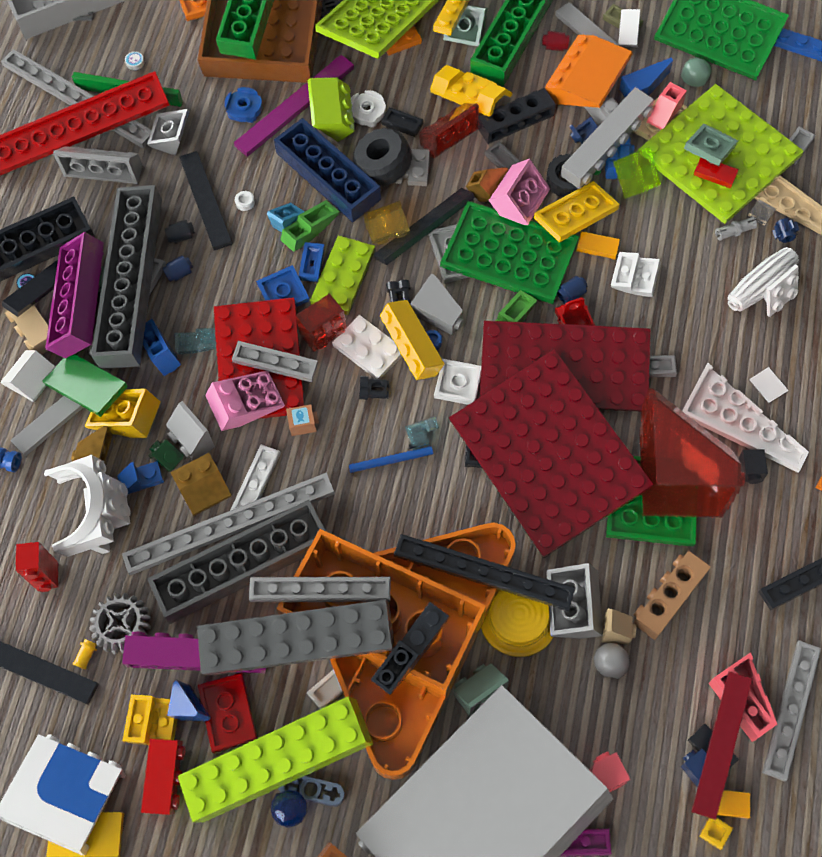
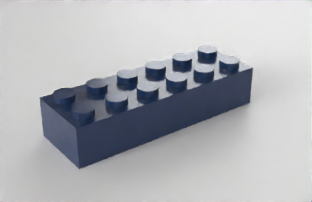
[274,118,381,223]

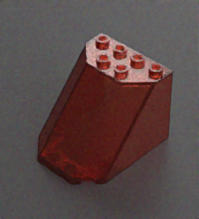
[639,388,745,518]

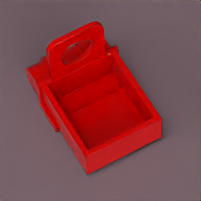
[555,297,595,326]

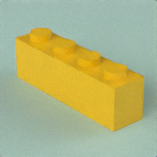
[380,300,445,380]

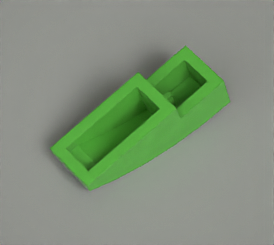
[281,200,339,252]
[495,290,537,322]

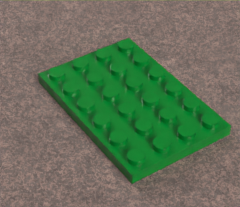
[654,0,789,81]
[440,201,579,304]

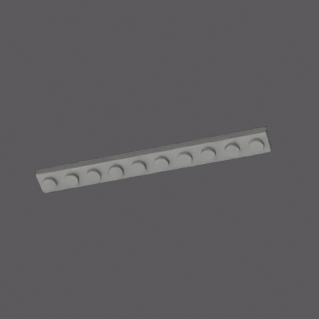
[1,49,151,149]
[122,473,335,576]

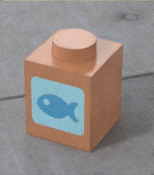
[286,405,319,436]

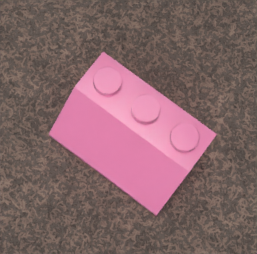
[489,158,550,225]

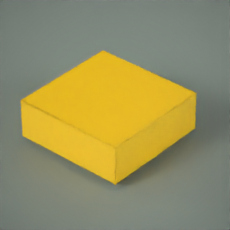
[699,818,733,850]

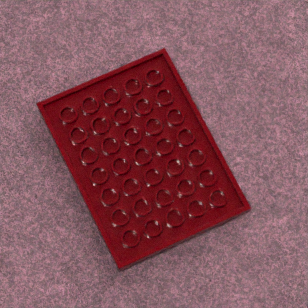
[449,349,653,558]

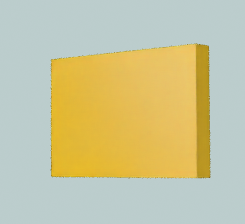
[46,812,124,857]

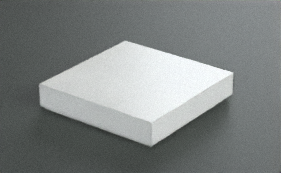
[434,359,481,405]

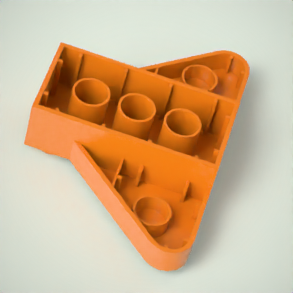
[276,523,516,780]

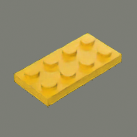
[534,181,620,242]

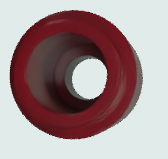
[542,31,569,51]

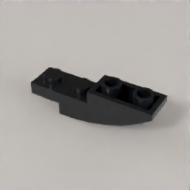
[371,602,450,695]

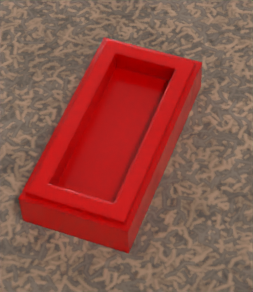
[693,158,739,189]

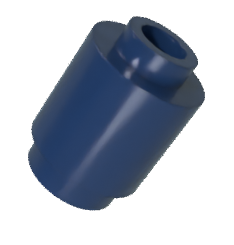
[162,255,193,282]
[557,276,588,304]

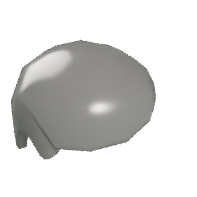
[594,643,630,679]

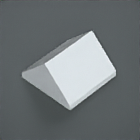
[1,350,55,402]

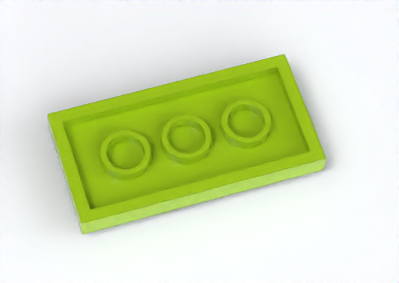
[310,235,375,315]

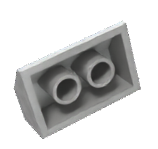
[547,563,603,639]

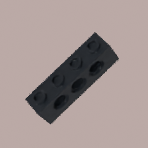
[477,88,556,144]

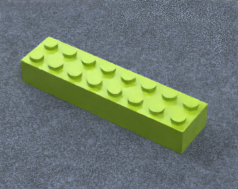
[178,696,373,823]

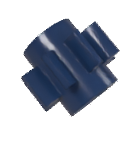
[772,218,799,243]

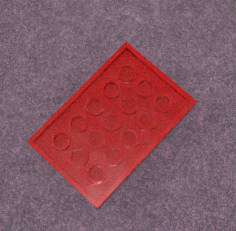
[214,298,305,419]

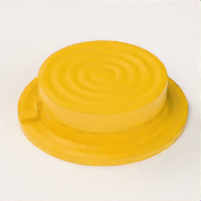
[481,590,554,657]

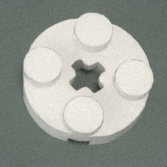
[351,90,386,127]

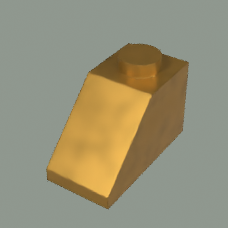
[71,426,113,464]

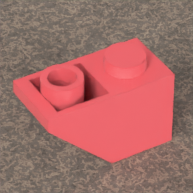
[647,82,687,130]

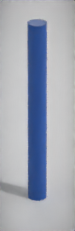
[349,446,433,473]

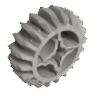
[89,593,151,654]

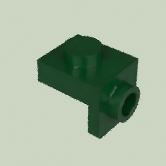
[148,439,184,472]

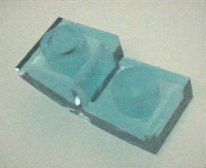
[174,328,216,354]

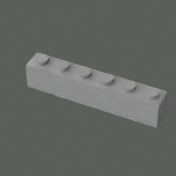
[561,87,654,189]

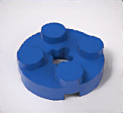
[225,87,263,123]

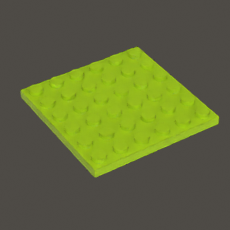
[637,84,804,224]

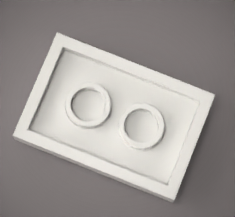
[332,315,402,379]

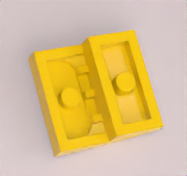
[122,695,178,745]

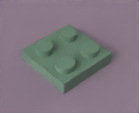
[684,124,738,166]

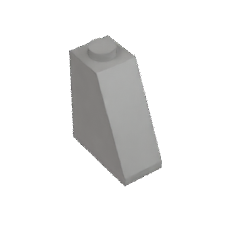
[410,273,464,335]

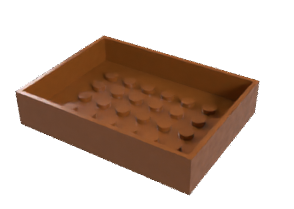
[197,0,323,83]

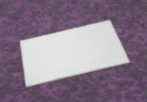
[749,367,788,403]

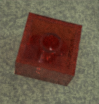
[296,294,347,352]

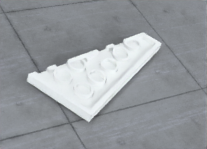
[680,363,809,472]

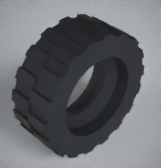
[546,154,586,197]

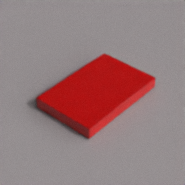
[197,672,258,754]

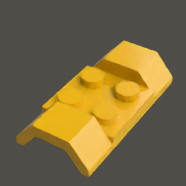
[430,65,512,117]

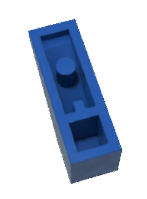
[619,58,673,97]
[143,319,181,376]

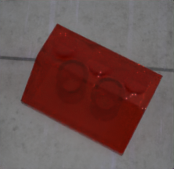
[420,103,479,158]

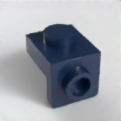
[569,116,598,144]

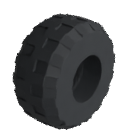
[353,128,412,186]

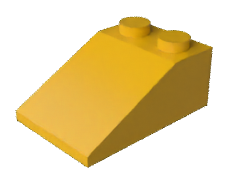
[85,389,161,438]

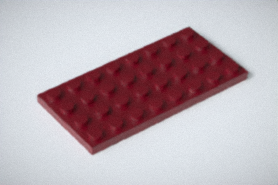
[480,320,651,412]

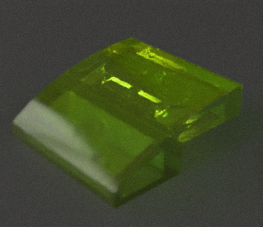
[612,147,661,199]

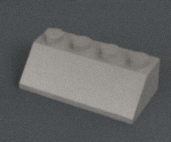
[53,146,143,184]

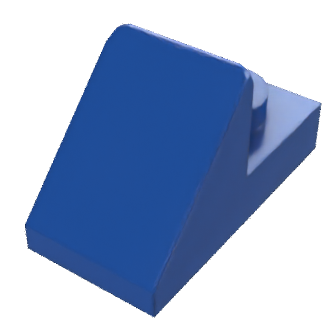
[117,461,164,494]

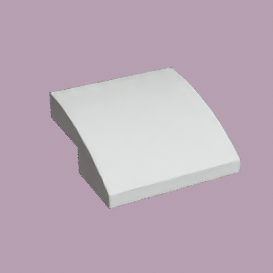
[611,252,661,297]

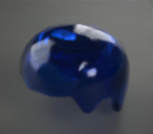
[270,789,307,828]

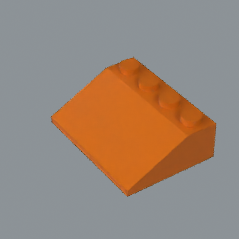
[545,35,633,108]

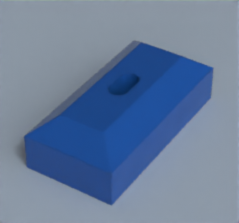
[298,242,325,282]

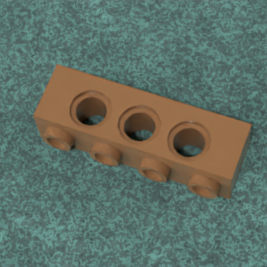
[633,550,710,640]

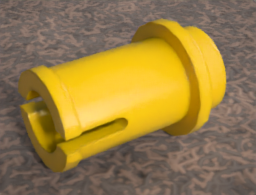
[72,639,97,670]

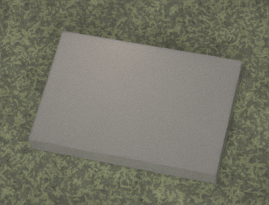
[428,224,468,284]

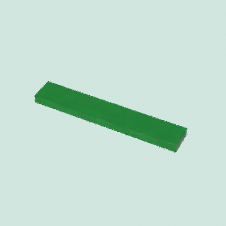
[72,72,183,107]

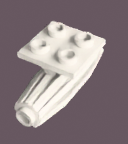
[728,247,799,317]

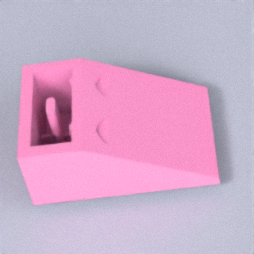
[205,371,285,431]

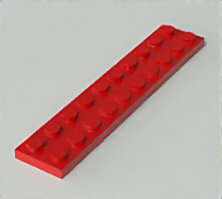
[0,71,170,176]

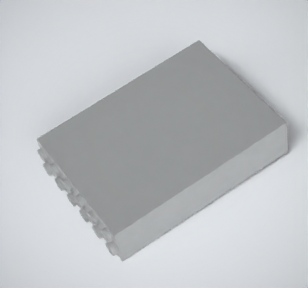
[355,685,613,857]

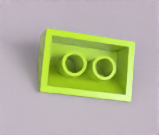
[308,78,355,142]

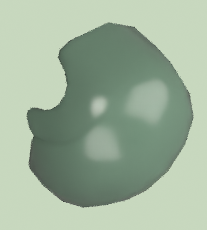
[681,58,711,87]

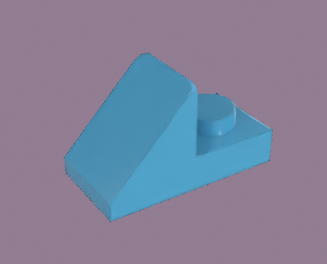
[267,203,305,233]

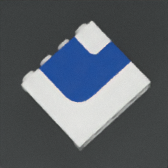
[0,734,126,856]

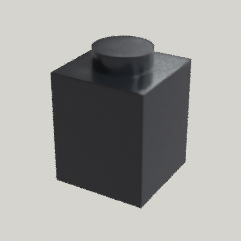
[738,449,768,484]

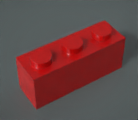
[15,542,58,592]
[141,739,185,815]

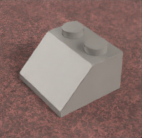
[166,401,215,460]

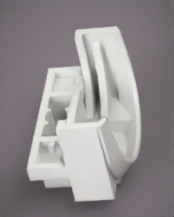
[44,455,131,557]

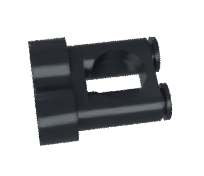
[386,280,411,304]
[359,376,389,400]

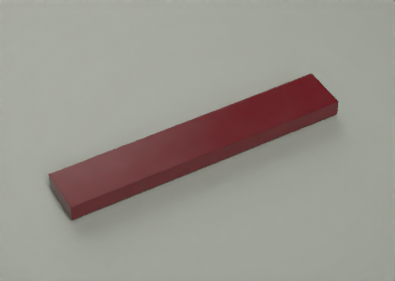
[691,671,752,820]

